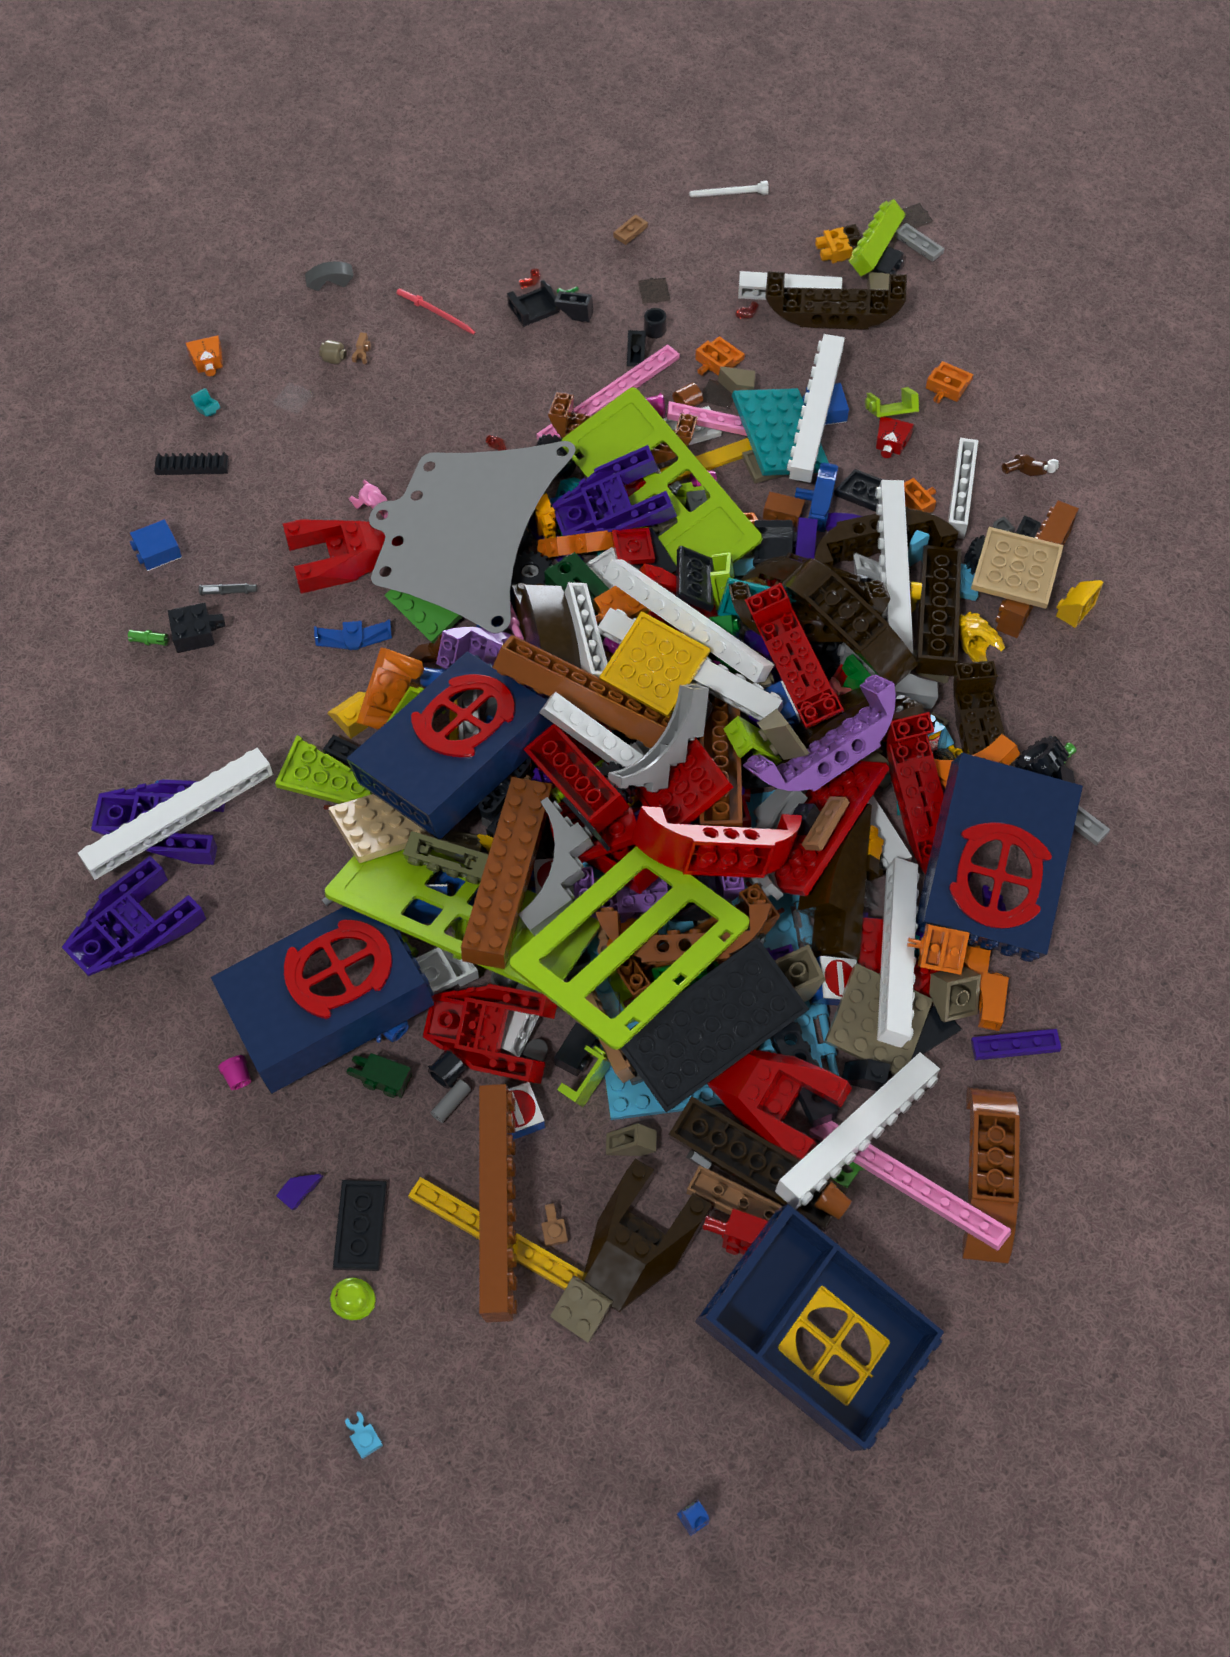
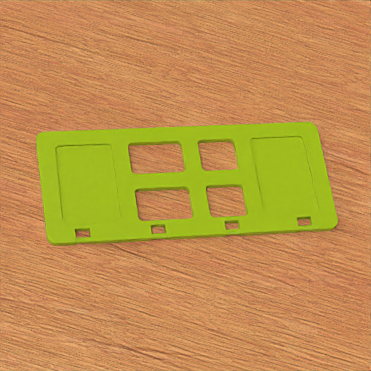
[561,387,762,572]
[325,849,600,992]

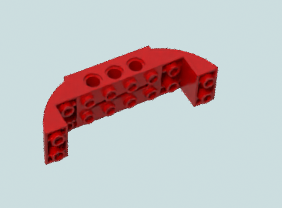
[745,583,844,729]
[887,712,944,875]
[632,806,802,878]

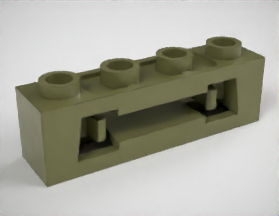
[403,831,488,884]

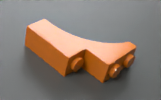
[537,530,614,557]
[934,734,1020,789]
[963,946,1009,1031]

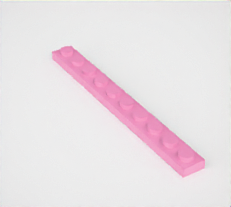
[537,345,680,439]
[809,1121,1011,1251]

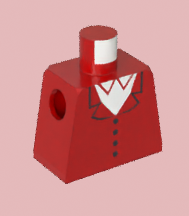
[876,416,914,458]

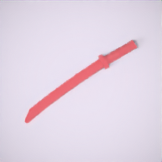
[396,288,475,335]

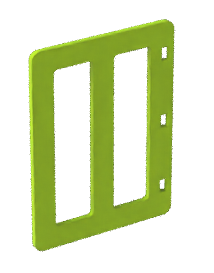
[510,846,749,1049]

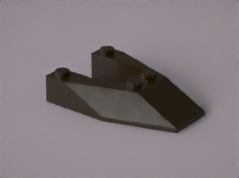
[582,1158,712,1312]

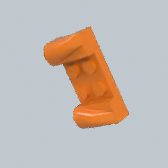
[356,647,424,730]

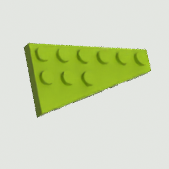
[275,735,372,804]

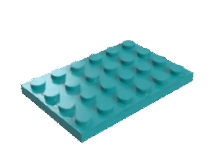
[732,388,829,476]

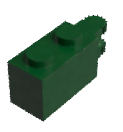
[346,1053,412,1098]

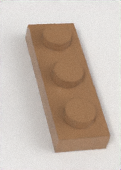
[802,797,850,851]

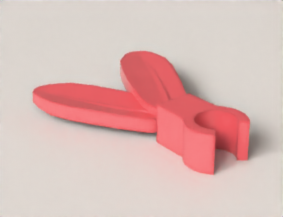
[830,677,853,697]

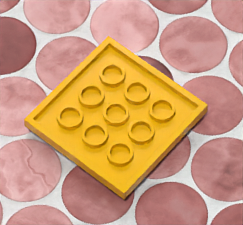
[599,611,710,718]

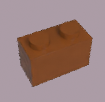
[763,492,805,527]

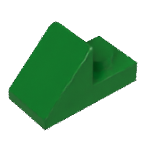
[842,654,871,690]

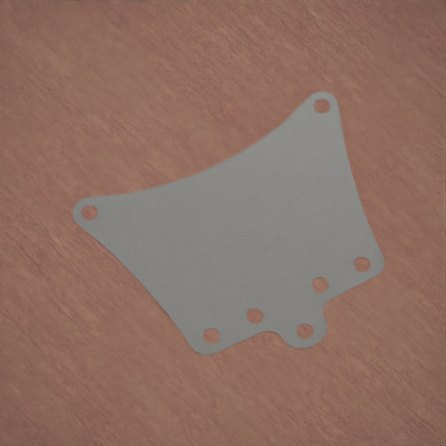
[369,441,575,633]

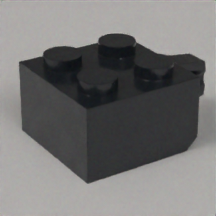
[167,603,226,653]

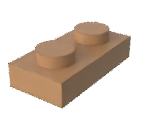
[613,215,648,245]

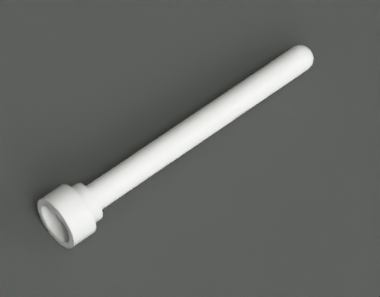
[689,181,768,198]

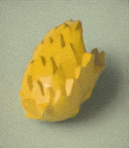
[958,611,1005,662]

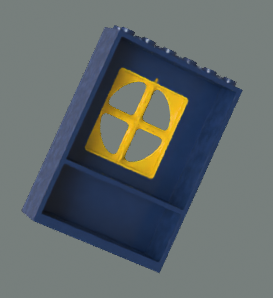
[695,1204,944,1451]

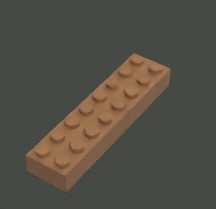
[585,989,635,1083]
[686,1165,783,1221]

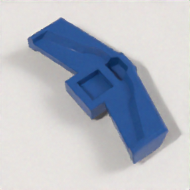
[314,619,392,650]

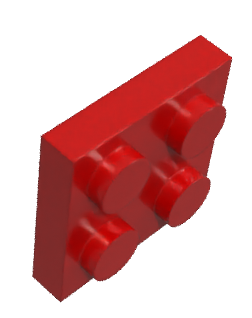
[611,528,655,565]

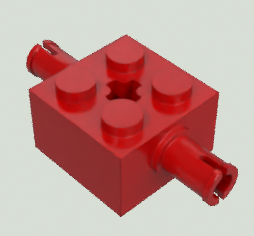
[703,1209,768,1255]

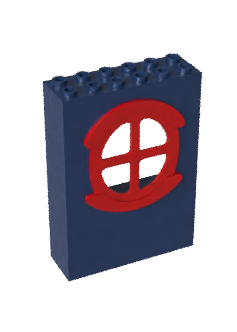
[347,651,554,840]
[916,753,1083,962]
[211,906,435,1094]

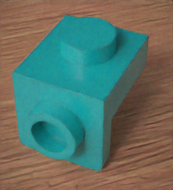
[191,388,221,416]
[555,477,581,497]

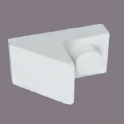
[854,553,882,581]

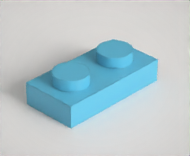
[960,564,978,601]

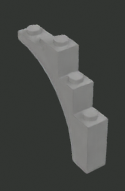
[837,642,938,709]
[608,684,709,792]
[743,788,808,900]
[518,797,594,936]

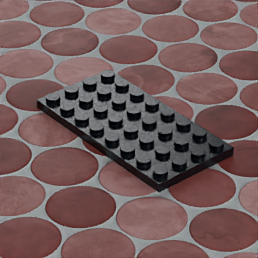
[620,938,809,1113]

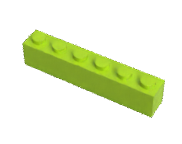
[849,199,906,276]

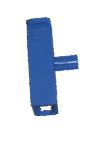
[795,462,838,532]

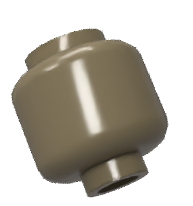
[319,340,347,365]

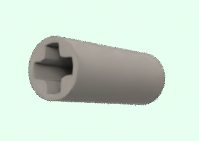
[430,1079,471,1123]

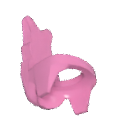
[349,480,388,519]

